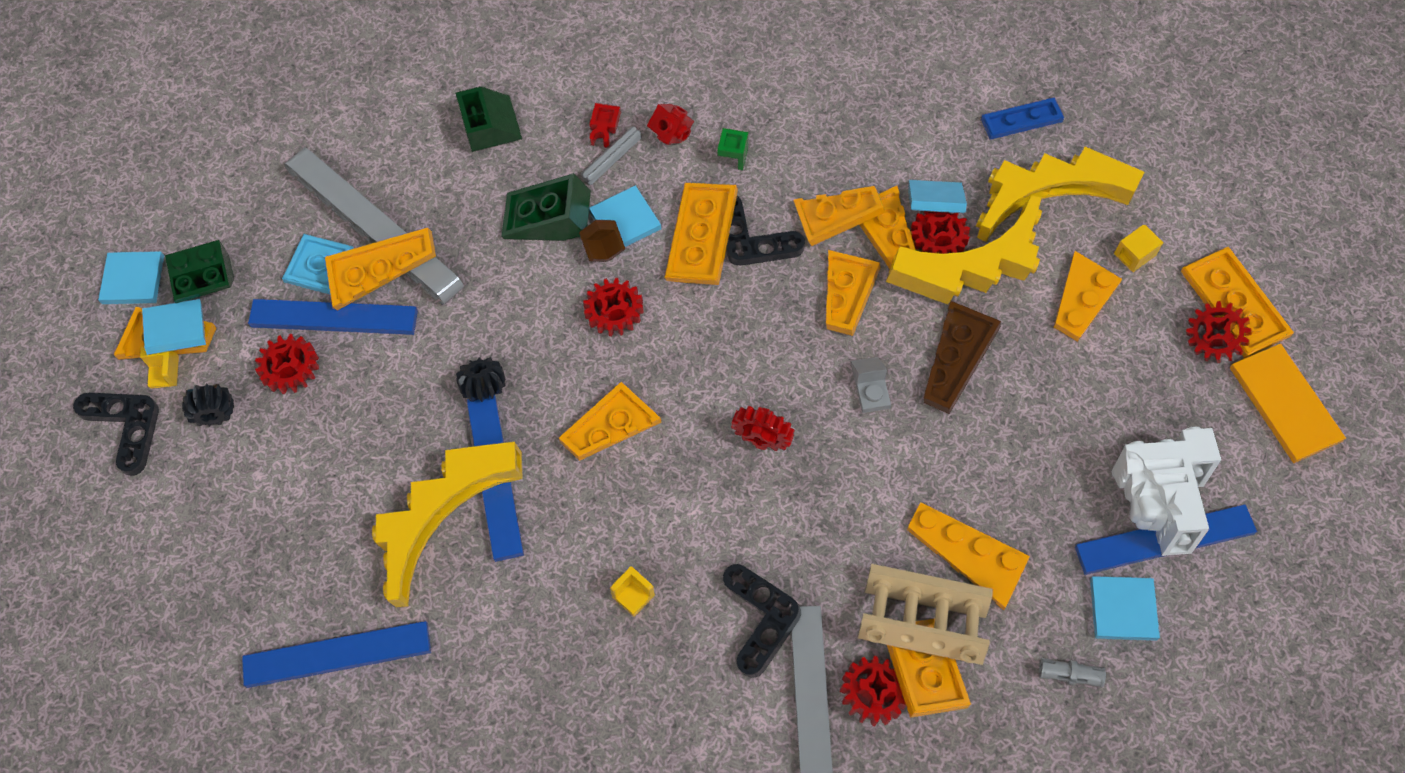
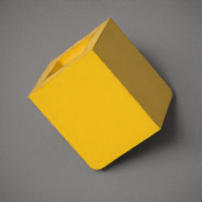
[1114,225,1164,272]
[140,347,179,388]
[610,566,655,617]

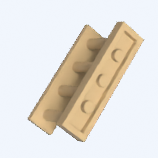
[858,564,993,665]

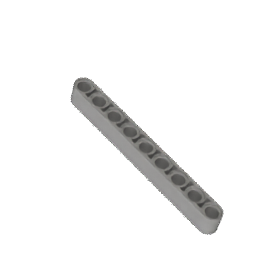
[284,147,464,305]

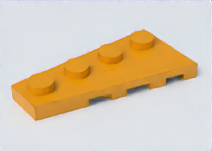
[325,228,436,311]
[907,502,1030,610]

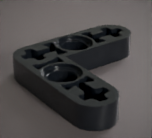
[726,196,805,266]
[73,393,159,476]
[723,564,801,678]

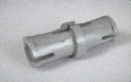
[1039,658,1106,688]

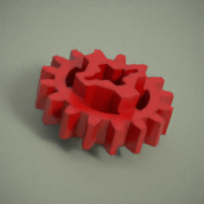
[911,211,970,254]
[583,278,644,337]
[1186,301,1252,363]
[255,334,319,394]
[731,406,795,451]
[840,656,906,727]

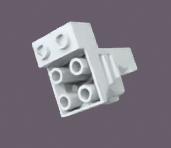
[1112,427,1221,556]

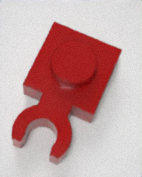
[589,103,621,148]

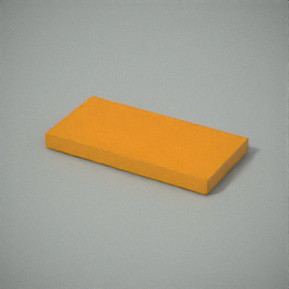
[665,183,738,285]
[1181,246,1294,358]
[1230,343,1346,464]

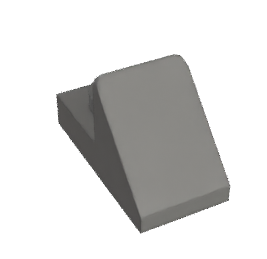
[850,357,891,413]

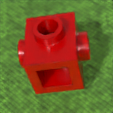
[647,104,694,145]

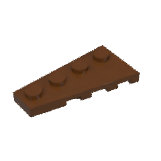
[924,301,1001,414]

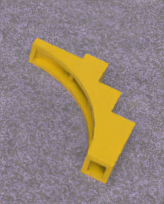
[976,147,1145,242]
[886,195,1042,304]
[372,442,523,607]

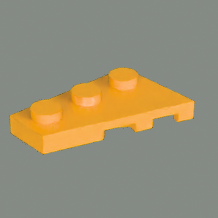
[826,250,880,336]
[114,307,216,360]

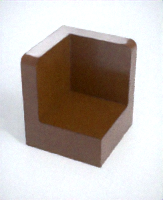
[579,220,625,262]

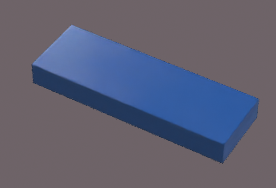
[981,97,1064,140]

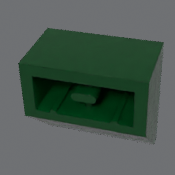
[455,86,522,152]
[165,240,234,303]

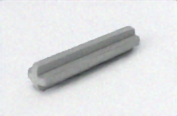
[581,126,641,185]

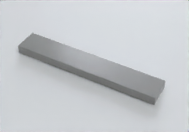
[790,606,833,773]

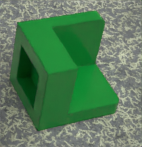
[717,128,749,170]

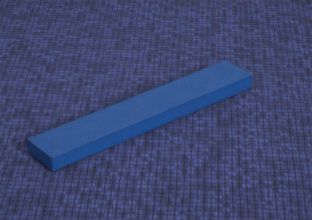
[248,299,418,335]
[467,395,524,562]
[1074,504,1257,575]
[242,621,431,688]

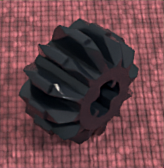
[456,357,506,402]
[182,383,234,427]

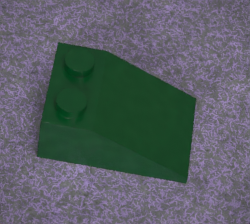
[501,173,591,241]

